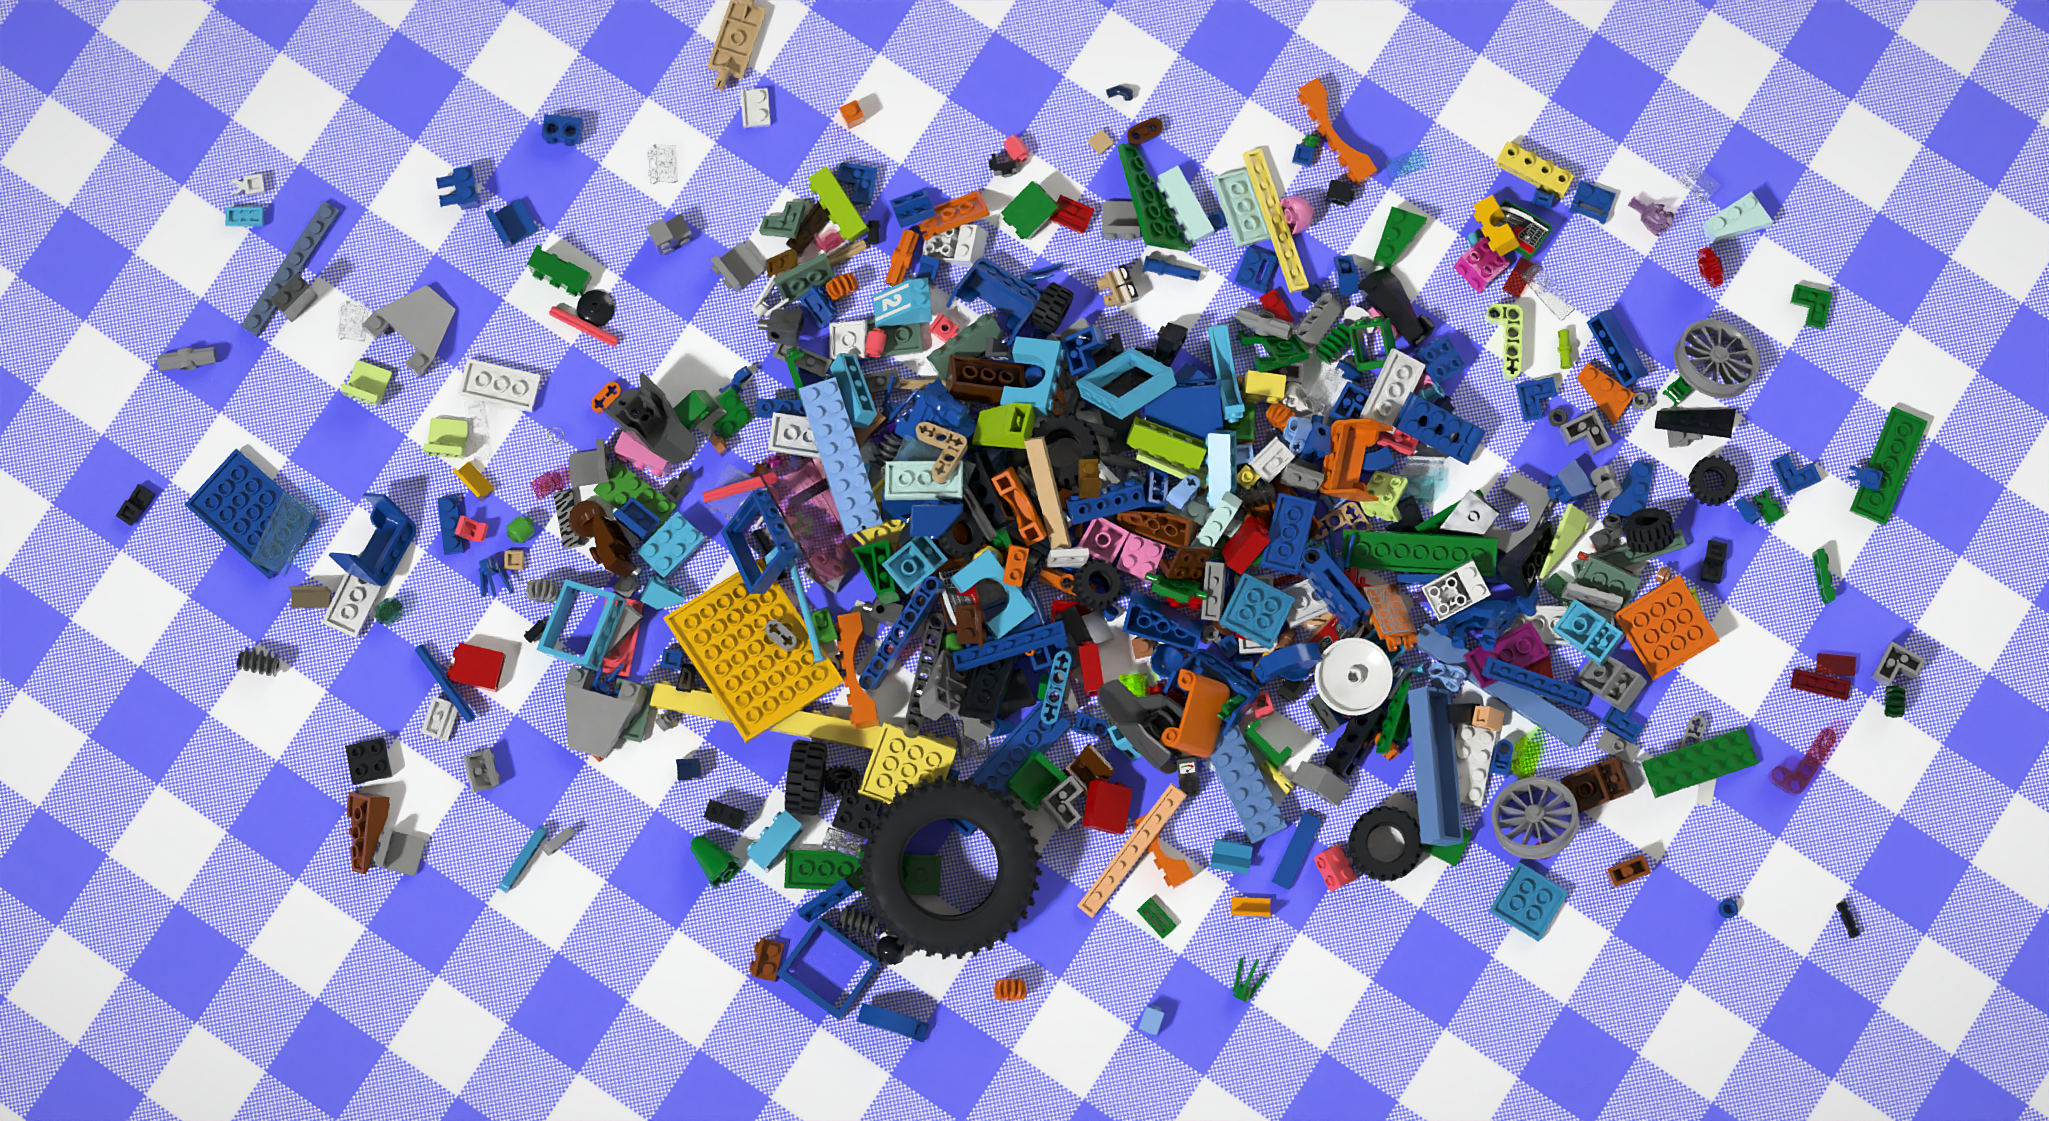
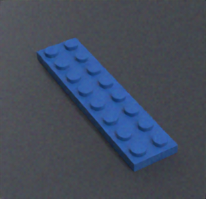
[946,700,1071,838]

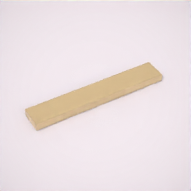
[1024,436,1071,549]

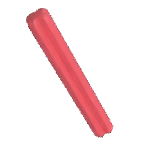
[549,306,619,347]
[702,473,777,503]

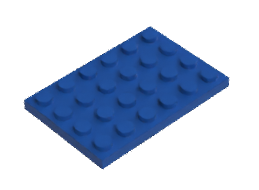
[184,448,321,580]

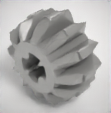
[526,579,559,603]

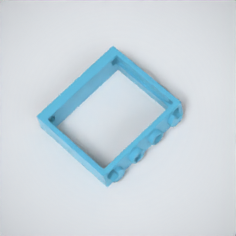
[1076,348,1177,419]
[536,579,627,671]

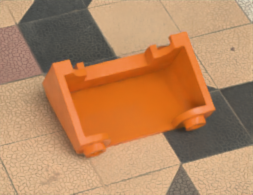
[1160,669,1230,758]

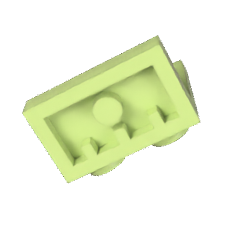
[340,360,392,407]
[423,418,469,459]

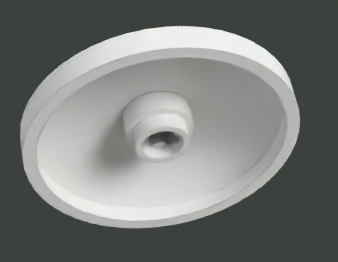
[1315,638,1393,715]

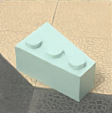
[1702,191,1773,243]

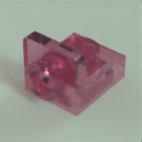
[814,232,845,254]
[530,471,564,499]

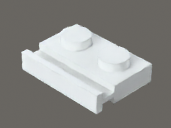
[740,88,771,129]
[1248,436,1295,483]
[1046,547,1089,567]
[420,696,458,742]

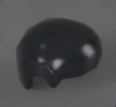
[876,935,906,965]

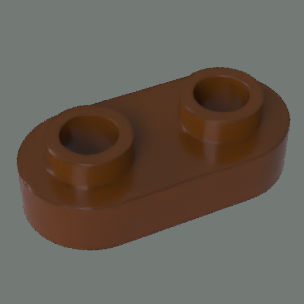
[1127,118,1163,146]

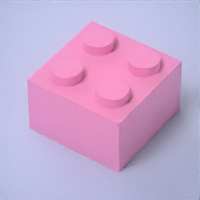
[1077,518,1129,566]
[1117,533,1165,585]

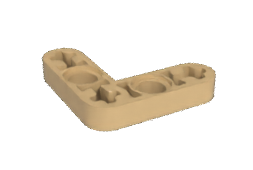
[916,422,968,483]
[1312,502,1374,541]

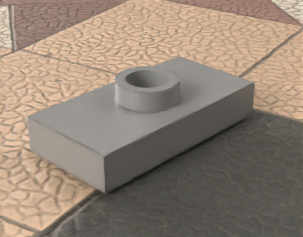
[1595,729,1639,765]

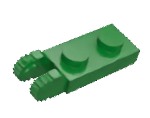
[1812,548,1836,604]

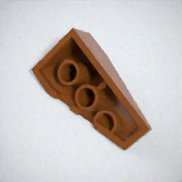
[1117,511,1197,548]
[347,791,390,874]

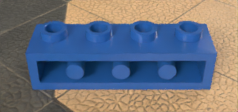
[1586,309,1649,388]
[1065,479,1146,525]

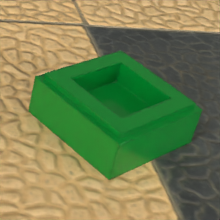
[1037,673,1050,700]

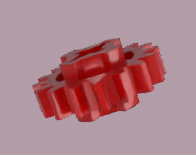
[1697,246,1724,288]

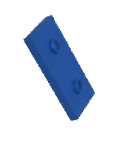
[1260,493,1317,576]

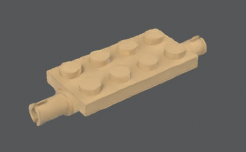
[707,0,766,91]

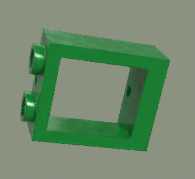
[1348,316,1397,371]

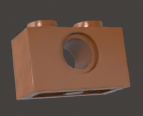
[1605,855,1651,889]

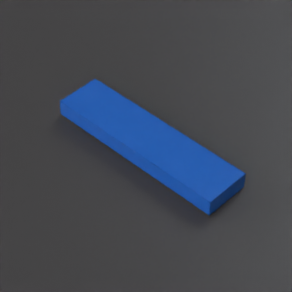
[1271,812,1322,890]

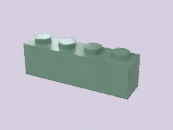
[926,313,1004,381]

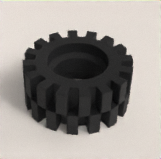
[825,765,860,796]

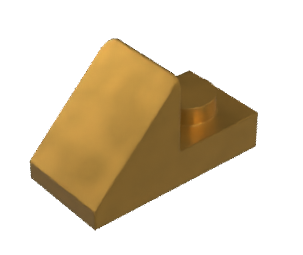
[766,249,798,278]
[1078,459,1101,498]

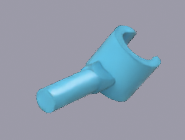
[1467,232,1491,246]
[1408,663,1427,677]

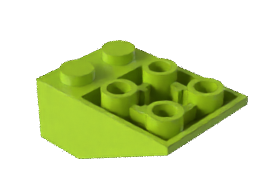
[972,403,1036,449]

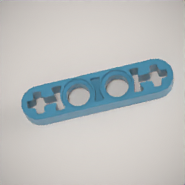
[1041,650,1072,724]
[498,825,549,894]

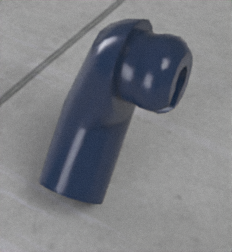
[1105,85,1134,101]

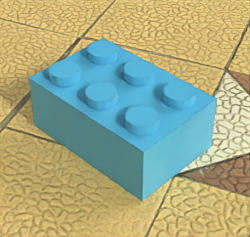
[637,511,706,581]
[747,810,805,873]

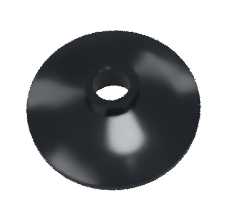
[577,290,615,327]

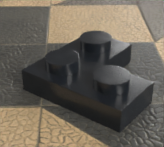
[1385,495,1424,533]

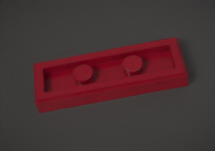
[1789,669,1851,701]

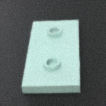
[1212,168,1271,248]
[885,461,963,500]

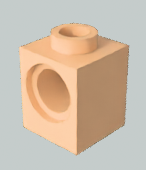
[1472,706,1505,731]

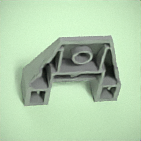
[362,285,456,379]
[919,650,995,742]
[565,666,647,758]

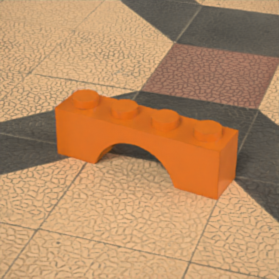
[991,466,1048,547]
[1134,812,1194,889]

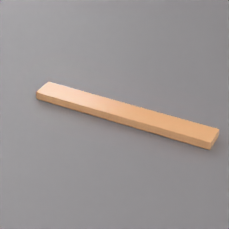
[1077,783,1187,918]

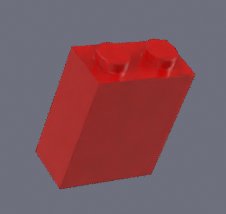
[1222,515,1270,575]
[448,642,506,692]
[1078,642,1104,698]
[1082,778,1133,835]

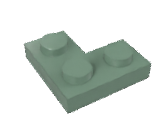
[759,201,806,239]

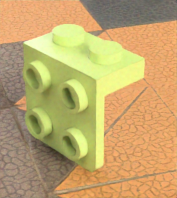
[1360,471,1408,522]

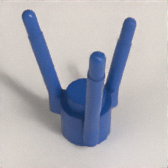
[1021,263,1063,293]
[881,375,919,422]
[1325,527,1355,572]
[478,558,513,598]
[589,664,623,697]

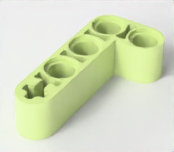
[1485,304,1523,381]

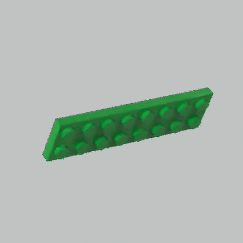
[1342,529,1498,577]
[784,849,941,895]

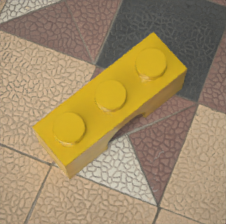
[1473,194,1520,257]

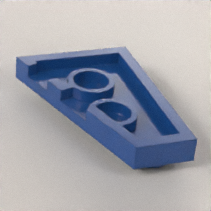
[1605,461,1654,518]

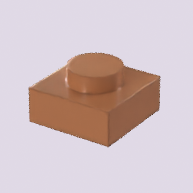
[709,434,728,457]
[1131,638,1153,660]

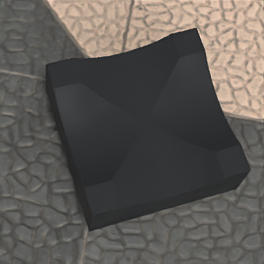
[998,668,1037,720]
[345,738,392,785]
[832,792,882,839]

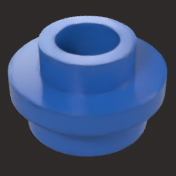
[1718,899,1738,919]

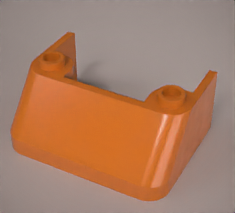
[1319,418,1393,502]

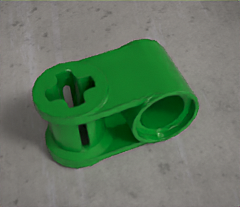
[1662,376,1693,407]

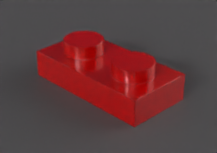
[1258,289,1295,323]

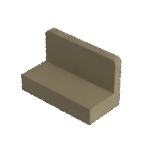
[289,586,331,609]

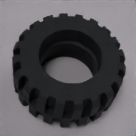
[1026,414,1101,491]
[784,740,827,816]
[1348,806,1424,882]

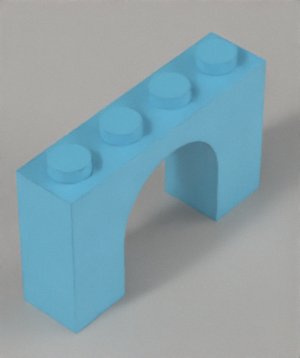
[1000,336,1065,417]
[949,549,1035,640]

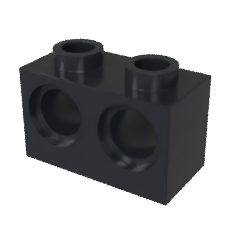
[703,799,748,832]

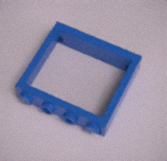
[721,490,798,594]
[776,917,881,1021]

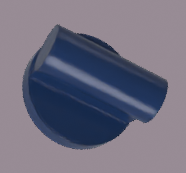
[1301,283,1323,303]

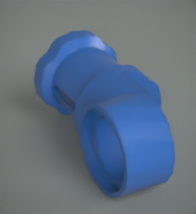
[719,366,753,394]

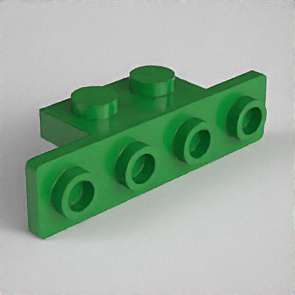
[1376,680,1411,754]

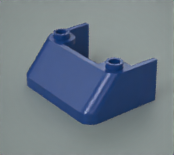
[946,258,1041,348]
[881,489,964,539]
[329,493,417,586]
[1162,649,1260,736]

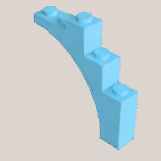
[1207,324,1245,423]

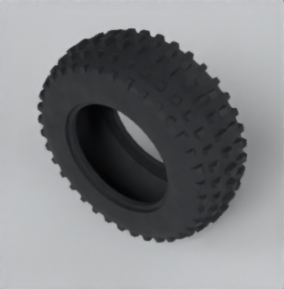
[858,775,1042,960]

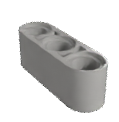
[1296,293,1342,347]
[604,604,643,658]

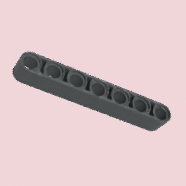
[903,613,945,738]

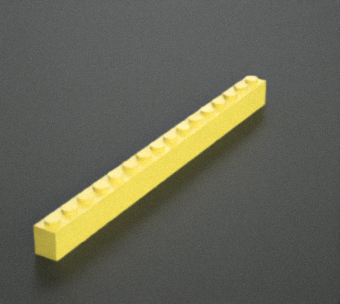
[650,680,958,767]

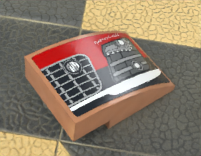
[1303,614,1371,655]

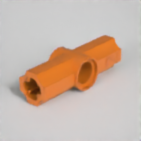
[885,230,919,287]
[1037,566,1097,596]

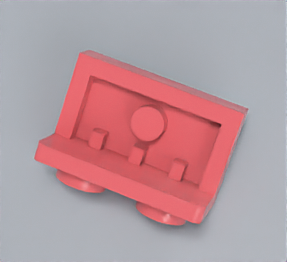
[1377,428,1419,456]
[1314,844,1357,892]

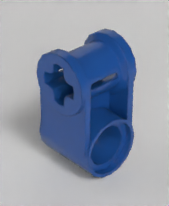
[1071,712,1109,740]
[1489,739,1513,778]

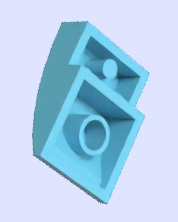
[882,536,948,594]
[1552,599,1624,667]

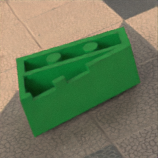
[1373,206,1428,270]
[527,244,592,297]
[673,390,719,432]
[851,540,901,605]

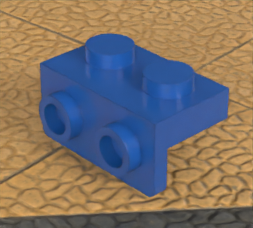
[799,285,839,329]

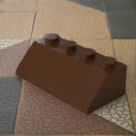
[946,354,1026,404]

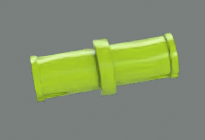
[1557,329,1573,369]

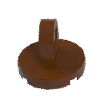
[569,500,607,539]

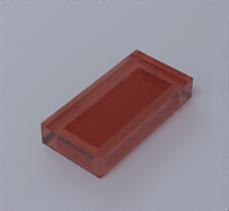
[1502,257,1537,299]
[1815,653,1856,677]

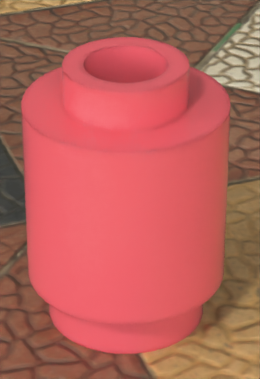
[1004,135,1030,164]
[865,328,887,358]

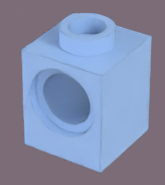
[1236,443,1254,470]
[1138,1005,1165,1036]

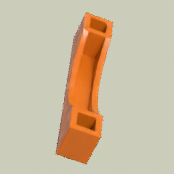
[1297,77,1378,187]
[835,612,879,730]

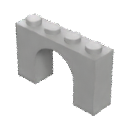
[1482,471,1554,556]

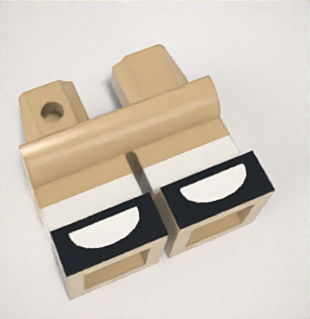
[1096,264,1139,308]

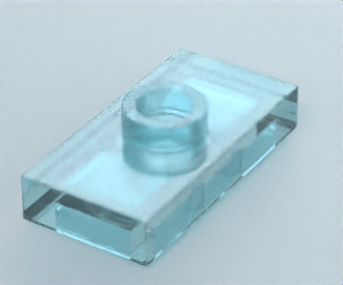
[1384,149,1426,180]

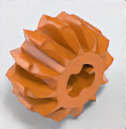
[825,273,859,301]
[1265,402,1297,433]
[994,979,1027,1002]

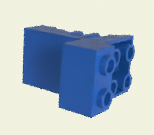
[894,379,977,446]

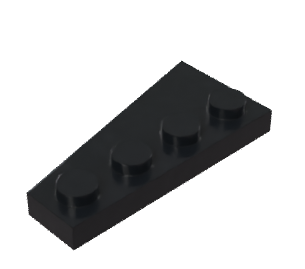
[1654,409,1736,438]

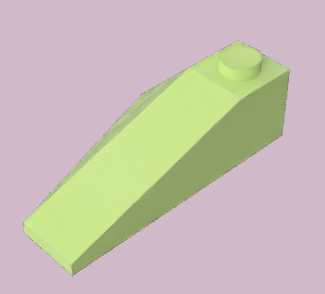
[1538,504,1589,582]

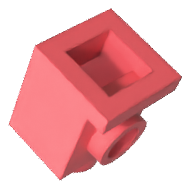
[929,313,959,343]
[1251,689,1275,720]

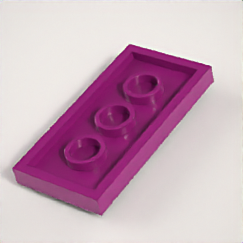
[1463,621,1550,689]

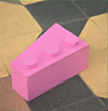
[613,431,673,478]

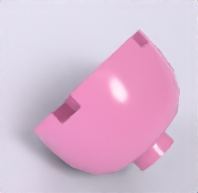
[1280,196,1314,234]

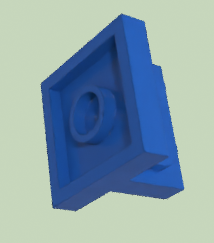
[613,496,662,543]

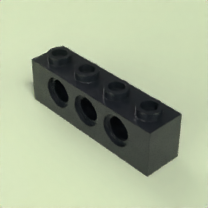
[961,451,1017,530]
[1324,707,1388,781]

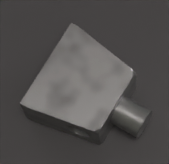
[758,309,804,347]
[863,598,905,632]

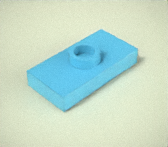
[225,207,265,227]

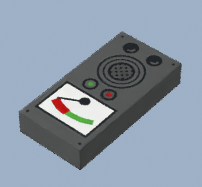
[1176,756,1200,796]

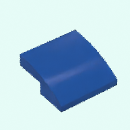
[890,188,936,228]

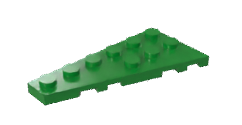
[1117,143,1192,252]

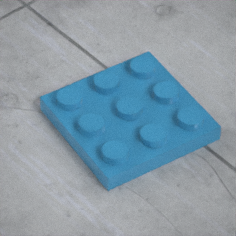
[1218,572,1296,650]
[1488,861,1569,942]

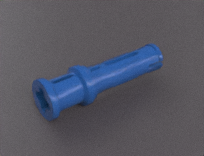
[1142,255,1201,282]

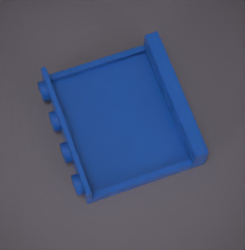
[1144,379,1224,451]

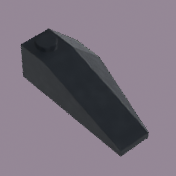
[1358,267,1424,344]
[1150,322,1188,378]
[1498,521,1554,598]

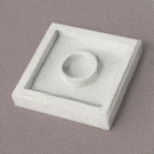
[829,320,867,361]

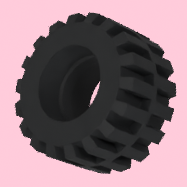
[1031,282,1074,334]
[1688,455,1739,507]
[1623,508,1675,553]
[934,509,986,559]
[1071,559,1124,611]

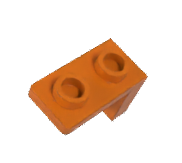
[1002,544,1029,587]

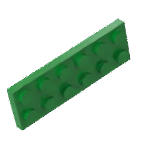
[1849,406,1928,526]
[1641,728,1759,799]

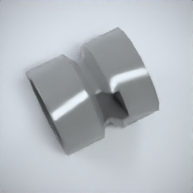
[1590,465,1623,501]

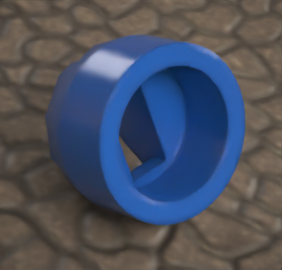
[1102,605,1119,622]

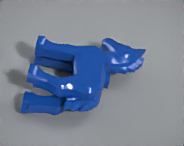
[1435,588,1540,651]

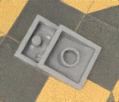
[1574,657,1647,713]

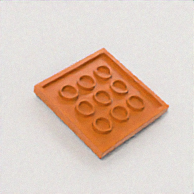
[1613,575,1720,681]

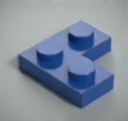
[837,162,878,206]
[1515,377,1557,423]
[1770,454,1822,497]
[1600,699,1644,744]

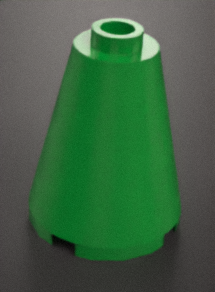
[690,836,742,889]

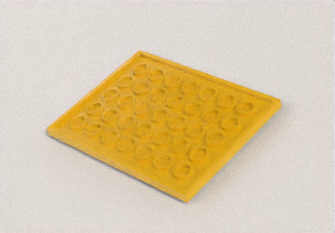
[663,558,844,744]

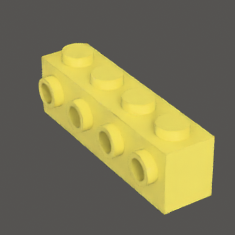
[1495,141,1574,200]

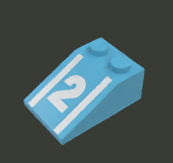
[873,278,932,327]

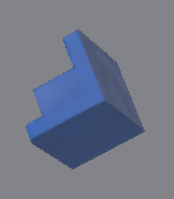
[916,255,940,285]

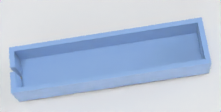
[798,377,883,537]

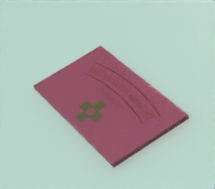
[759,456,861,585]

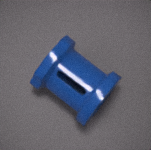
[1532,188,1555,210]

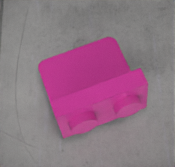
[1453,237,1510,294]

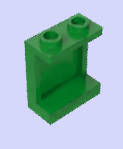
[1000,180,1062,240]
[783,347,812,402]
[1244,719,1293,769]
[1005,749,1067,812]

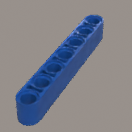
[859,576,944,690]

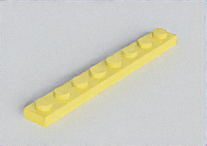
[1242,149,1309,293]

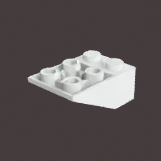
[922,224,988,268]
[1421,559,1491,621]

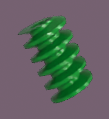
[1315,323,1351,365]

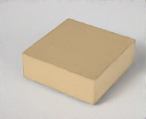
[1087,129,1114,156]
[504,550,525,571]

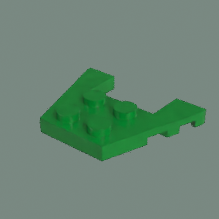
[1237,330,1309,373]

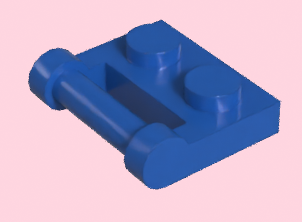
[1569,181,1616,225]
[1234,247,1279,294]

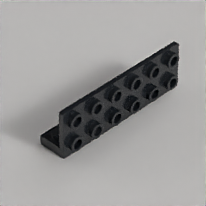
[1093,333,1141,455]

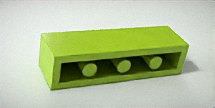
[808,165,870,243]
[1127,417,1207,470]

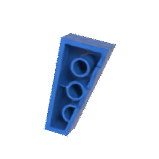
[1122,589,1204,651]

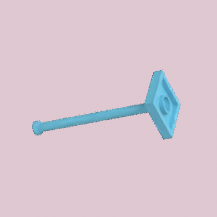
[765,539,825,663]

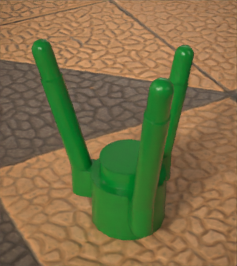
[1232,957,1267,1003]

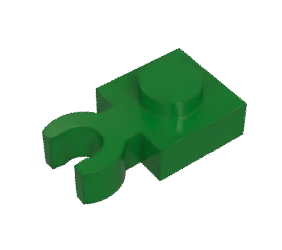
[1754,489,1785,526]
[1217,695,1246,720]

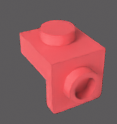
[455,516,489,542]

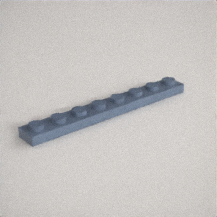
[240,201,340,337]

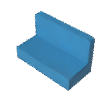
[1210,838,1253,874]

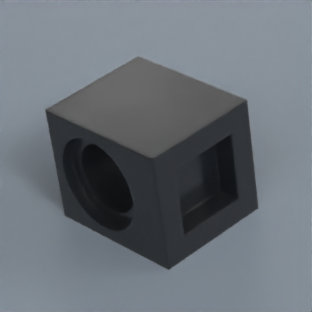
[1325,179,1355,207]

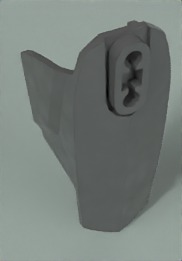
[602,372,697,464]
[1098,679,1185,774]

